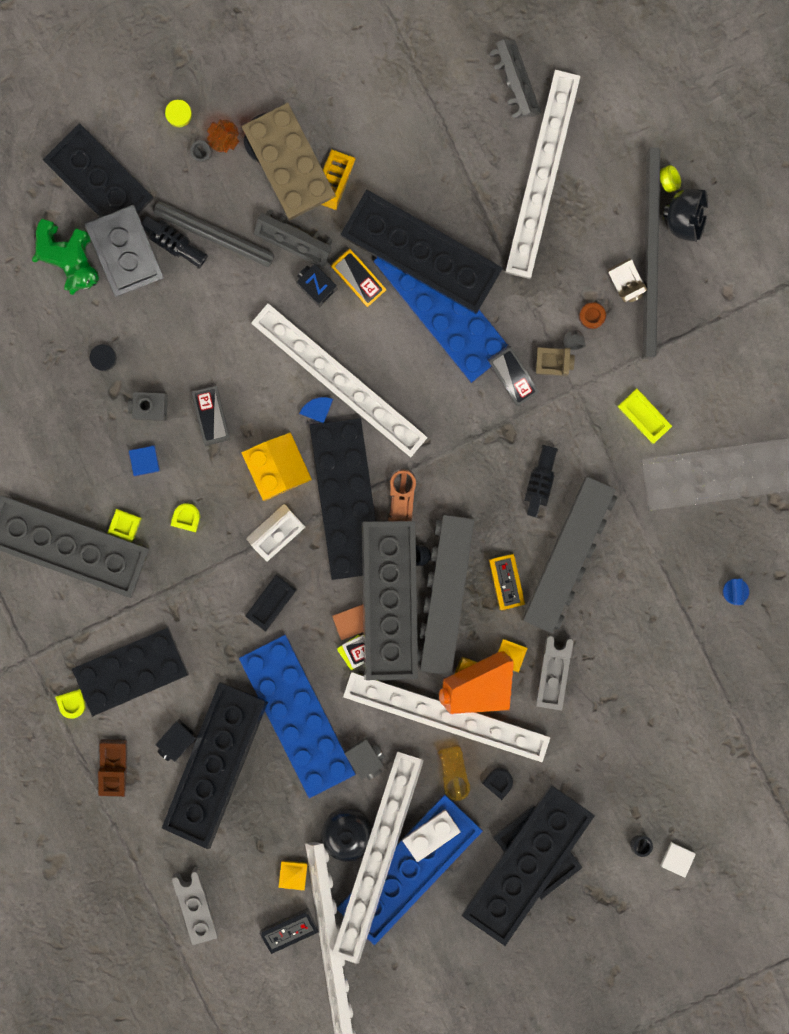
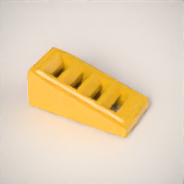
[321,149,356,210]

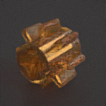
[207,119,240,153]

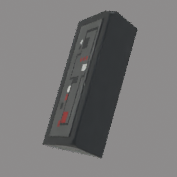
[260,908,319,954]

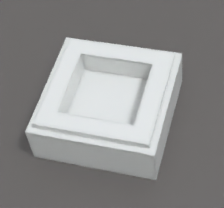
[660,842,696,877]

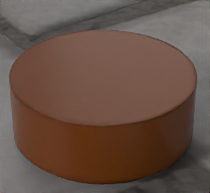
[579,302,606,329]

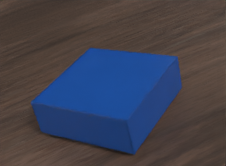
[129,446,160,476]

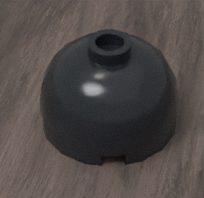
[663,189,708,242]
[321,809,372,862]

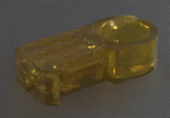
[438,745,470,801]

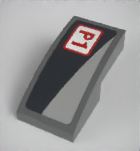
[487,345,539,406]
[192,386,230,446]

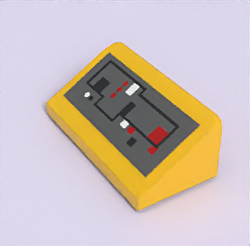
[488,554,525,611]

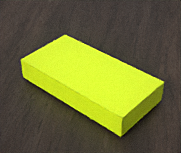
[617,389,672,444]

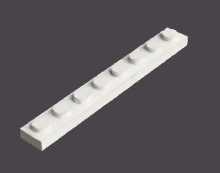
[505,70,580,279]
[251,304,428,458]
[343,672,550,762]
[332,752,424,964]
[305,842,356,1034]

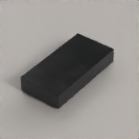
[245,574,297,632]

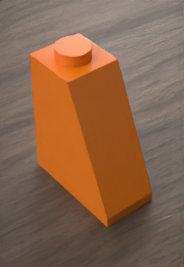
[439,651,514,714]

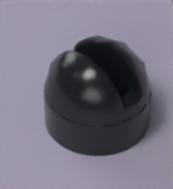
[416,545,431,566]
[630,835,653,857]

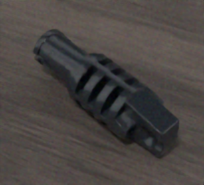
[142,216,208,269]
[524,445,558,518]

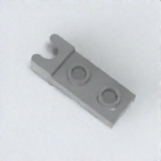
[535,635,573,711]
[172,867,218,945]

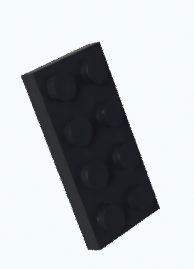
[42,123,154,217]
[72,627,189,717]

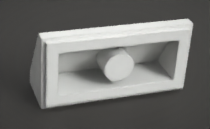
[247,504,305,562]

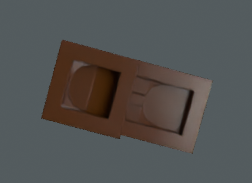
[98,739,127,797]

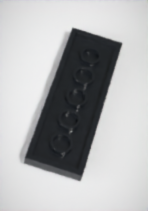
[340,189,503,314]
[309,418,376,580]
[162,682,268,849]
[461,785,595,946]

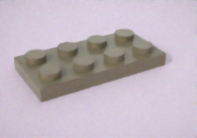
[241,103,336,221]

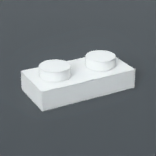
[402,809,461,862]

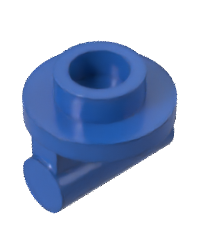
[723,579,749,605]

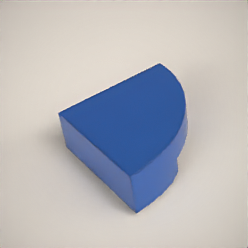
[299,397,333,423]

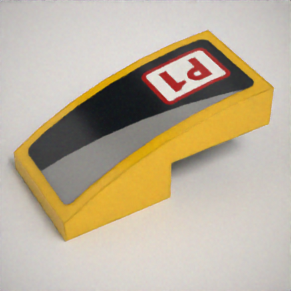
[330,249,386,307]

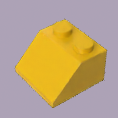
[241,432,312,501]

